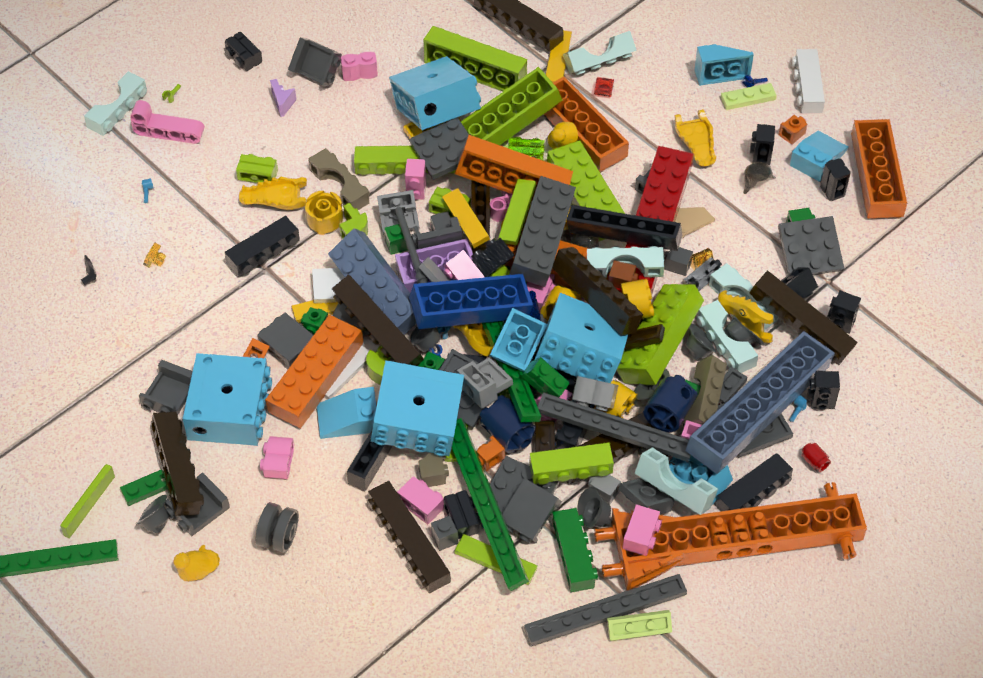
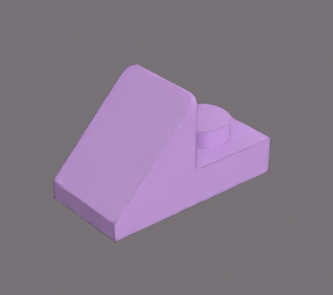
[270,79,296,117]

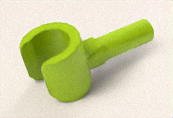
[162,84,181,103]

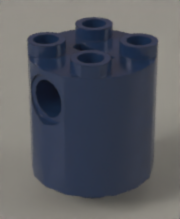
[643,375,698,433]
[479,395,536,453]

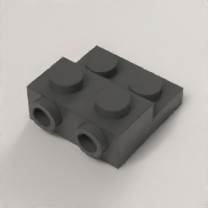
[618,478,675,515]

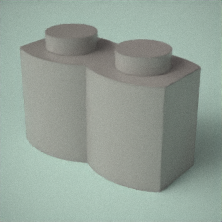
[572,376,619,411]

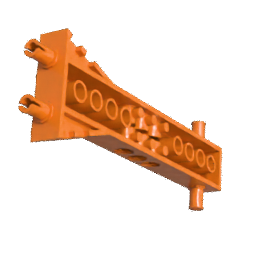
[594,482,867,591]

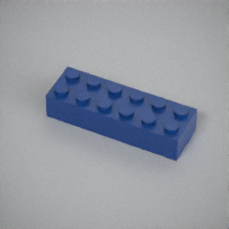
[409,274,533,329]

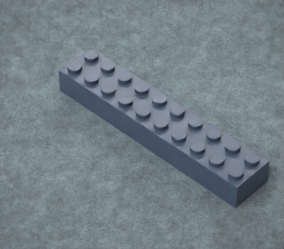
[685,331,835,474]

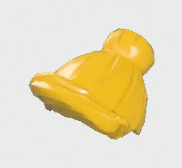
[547,122,578,149]
[173,545,220,581]

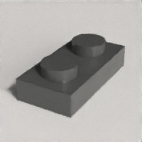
[719,367,748,404]

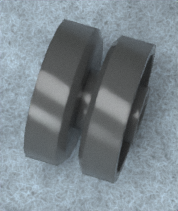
[255,502,299,553]

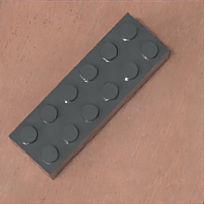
[509,176,576,287]

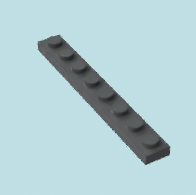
[538,393,691,462]
[524,574,687,646]

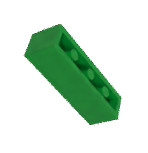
[552,508,598,593]

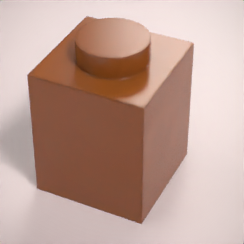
[609,260,638,289]

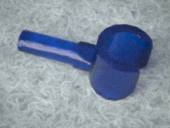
[742,75,768,87]

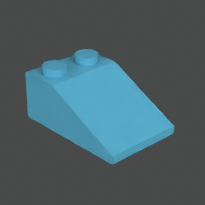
[694,44,754,86]
[790,130,849,182]
[490,308,548,372]
[317,387,376,439]
[669,455,733,505]

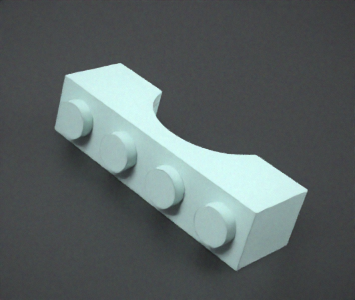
[563,31,637,75]
[84,71,147,136]
[587,246,664,278]
[709,263,778,331]
[696,300,758,373]
[635,448,718,515]

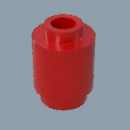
[802,443,831,472]

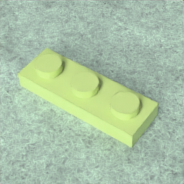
[720,83,777,110]
[607,610,672,641]

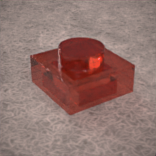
[594,77,614,97]

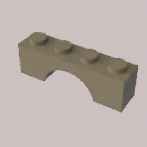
[308,148,370,210]
[683,355,727,427]
[418,452,449,487]

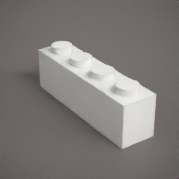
[792,49,825,114]

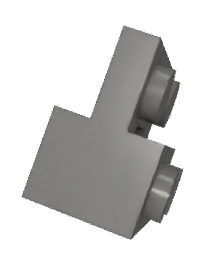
[377,190,420,235]
[457,357,513,408]

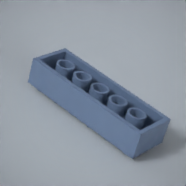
[328,228,416,335]

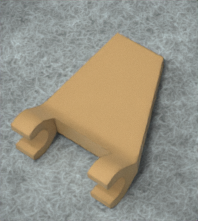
[675,207,715,238]

